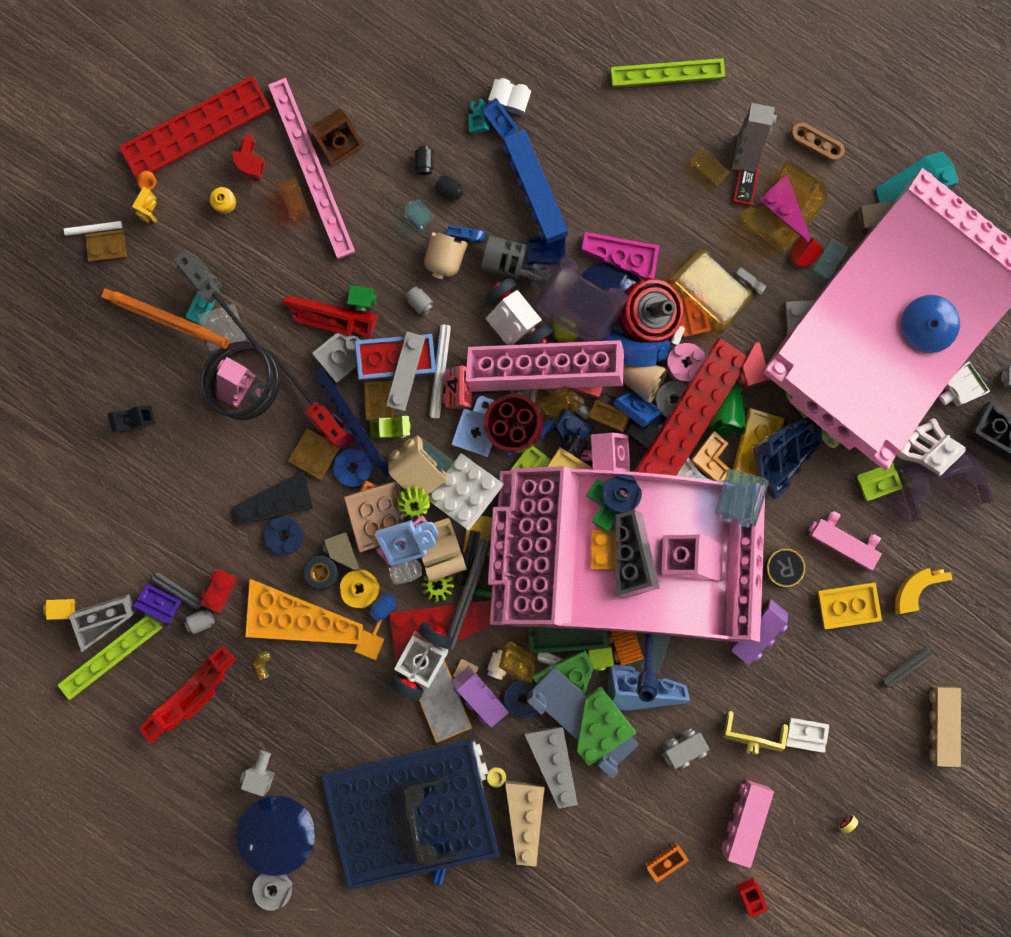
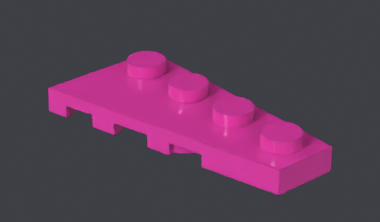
[581,232,659,280]

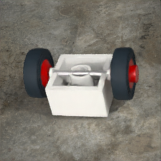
[485,278,554,345]
[389,622,453,701]

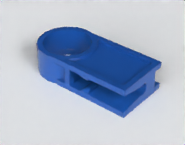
[446,225,486,243]

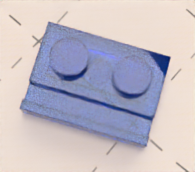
[527,237,566,265]

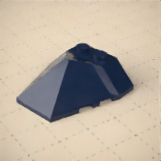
[753,417,822,500]

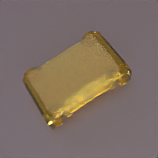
[740,160,828,254]
[666,248,753,334]

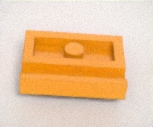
[591,530,617,570]

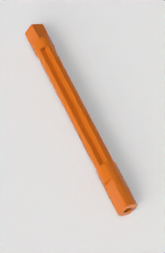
[101,288,230,349]

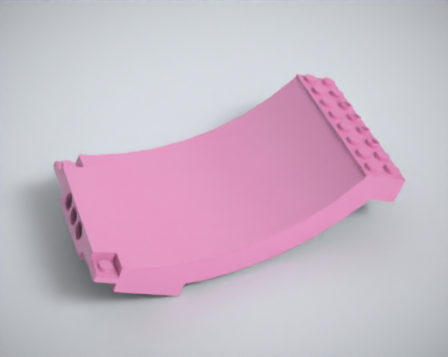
[763,168,1011,471]
[488,466,765,642]

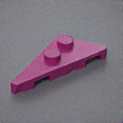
[760,175,810,243]

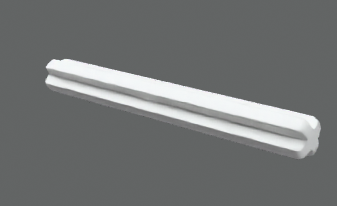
[429,324,451,419]

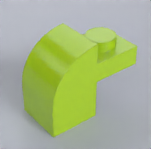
[369,416,411,439]

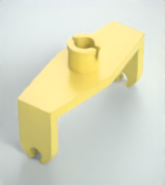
[723,711,788,755]

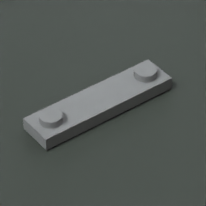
[386,332,425,412]

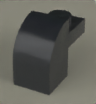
[107,405,156,433]

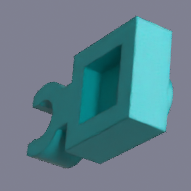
[468,99,489,135]

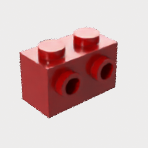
[200,569,239,613]

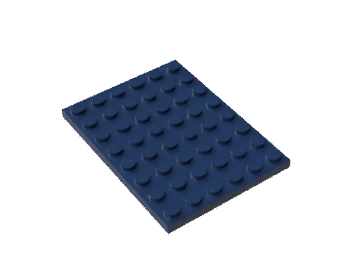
[321,739,500,890]

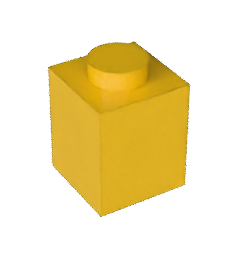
[43,599,75,620]

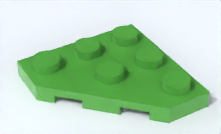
[533,650,594,726]
[577,687,636,766]

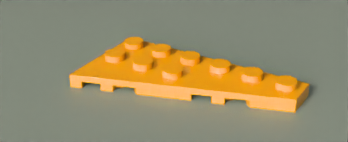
[246,579,363,644]

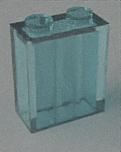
[714,469,769,528]

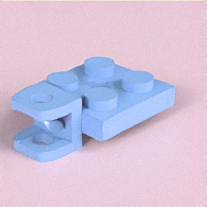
[452,396,499,457]
[375,520,438,566]

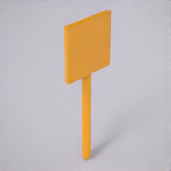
[354,619,385,660]

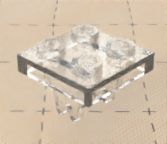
[197,304,246,351]

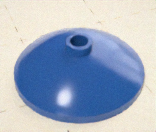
[901,295,960,353]

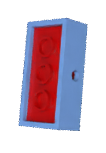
[355,334,436,382]

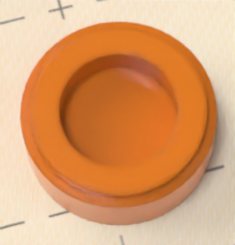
[136,171,157,190]

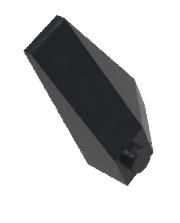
[591,393,667,451]

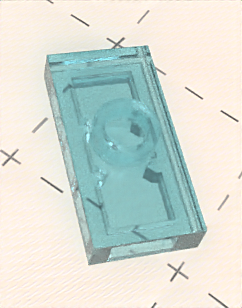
[640,634,671,674]

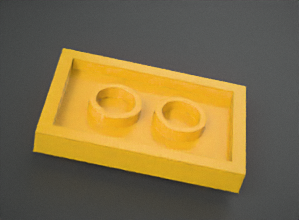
[817,582,882,629]

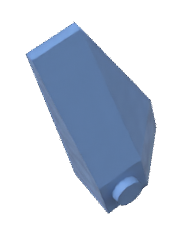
[607,664,690,711]

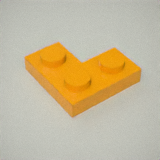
[690,431,732,482]

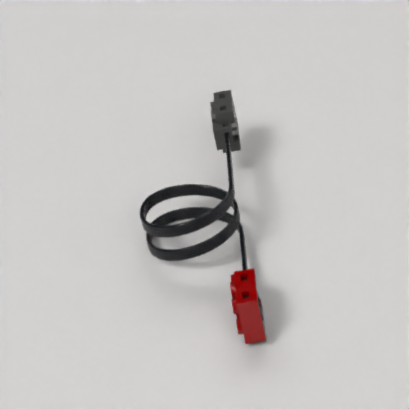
[174,249,356,448]

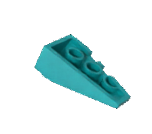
[875,152,959,203]

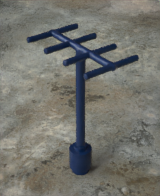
[637,633,658,702]

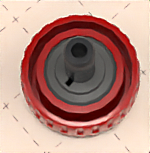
[617,279,684,343]

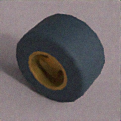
[303,555,339,590]

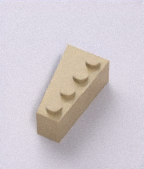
[505,781,544,866]

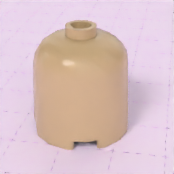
[424,232,468,280]

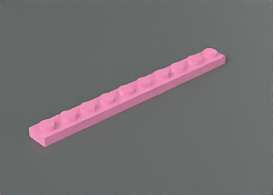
[269,78,356,259]

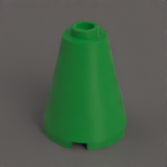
[707,382,746,437]

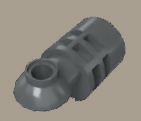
[481,235,555,289]

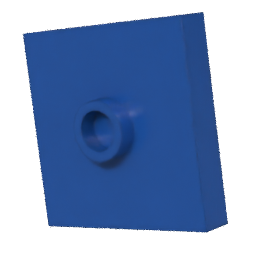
[613,390,663,427]

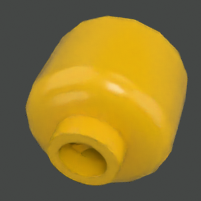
[210,187,236,214]

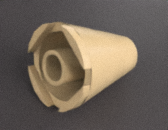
[623,365,667,403]

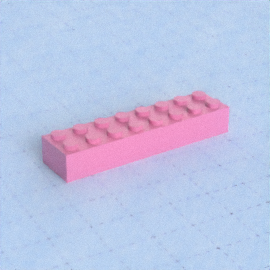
[466,340,624,392]

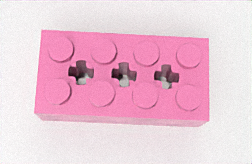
[721,779,774,868]

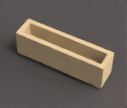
[929,686,961,767]

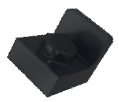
[559,430,589,459]

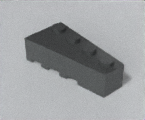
[615,509,660,599]

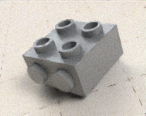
[662,728,710,769]

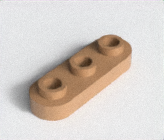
[791,123,845,161]

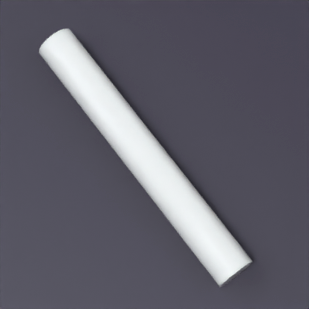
[64,221,122,236]

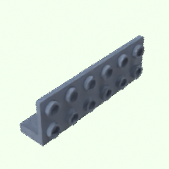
[527,667,638,779]

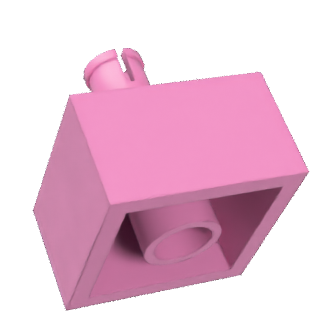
[581,433,630,472]

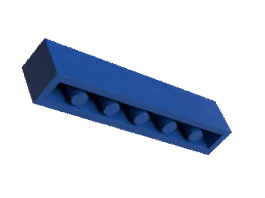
[502,129,568,244]

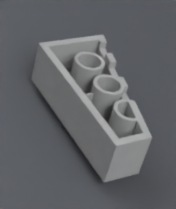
[524,725,578,809]

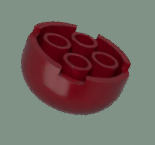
[484,393,543,453]

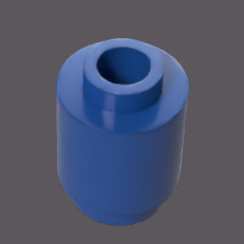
[368,593,397,622]

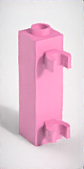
[809,511,882,571]

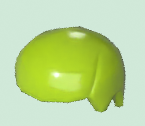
[550,314,580,343]

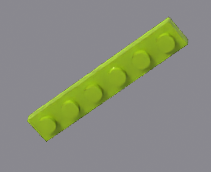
[611,58,725,88]
[58,616,163,700]

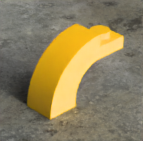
[895,568,952,614]

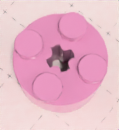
[665,343,705,384]

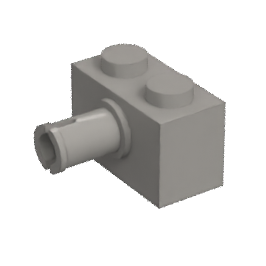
[240,750,275,796]

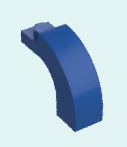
[601,332,670,367]

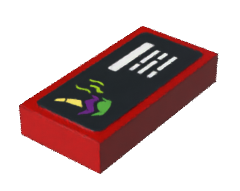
[733,168,759,206]

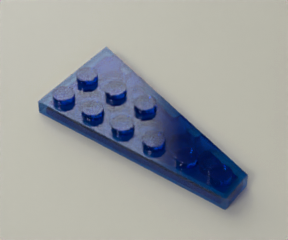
[316,367,390,477]

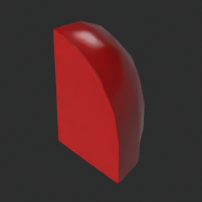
[791,237,824,267]

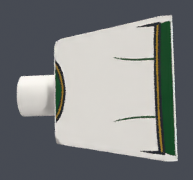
[939,362,990,406]

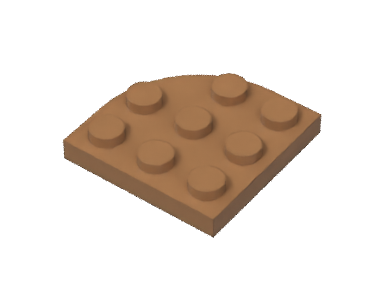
[343,480,404,552]

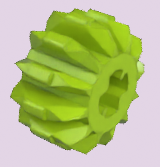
[397,485,430,519]
[421,576,454,602]

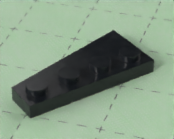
[233,471,313,526]

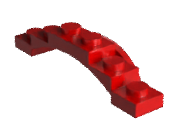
[138,645,236,743]

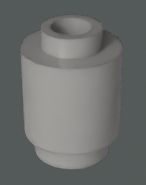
[405,287,433,315]
[184,609,215,634]

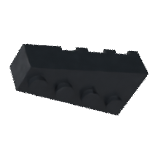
[967,400,1011,463]

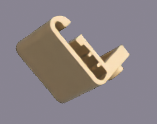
[388,435,448,494]
[422,518,466,582]

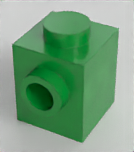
[347,285,377,312]

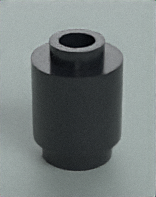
[415,146,434,175]
[435,175,464,201]

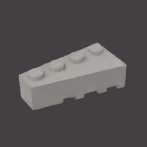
[732,103,777,172]

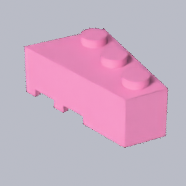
[217,357,256,409]

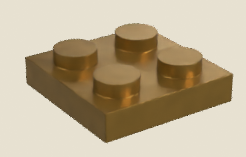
[288,428,341,481]

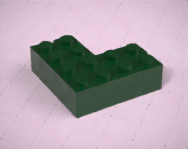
[528,627,610,654]

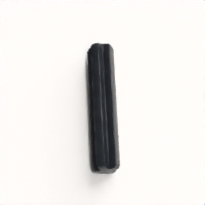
[458,530,480,586]

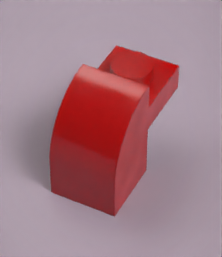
[233,134,265,180]
[736,877,768,918]

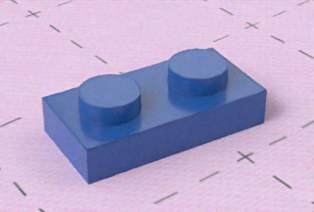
[481,98,519,140]

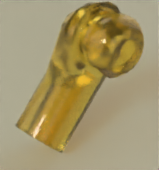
[254,651,271,680]

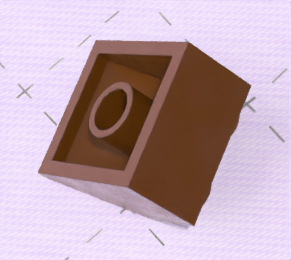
[308,108,364,166]

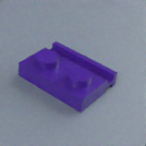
[133,584,182,626]

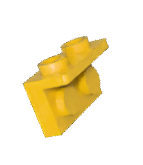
[132,187,157,223]

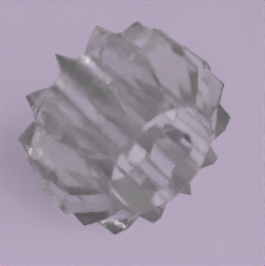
[389,559,422,585]

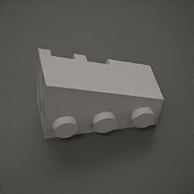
[69,594,135,652]

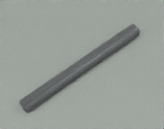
[447,539,491,650]

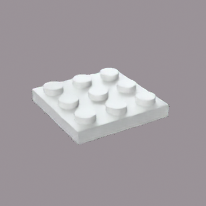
[429,453,504,531]

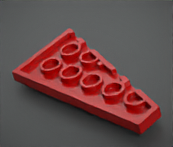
[390,600,491,664]

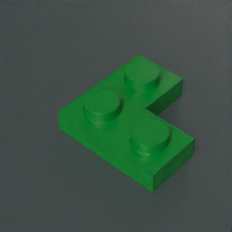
[586,479,624,533]

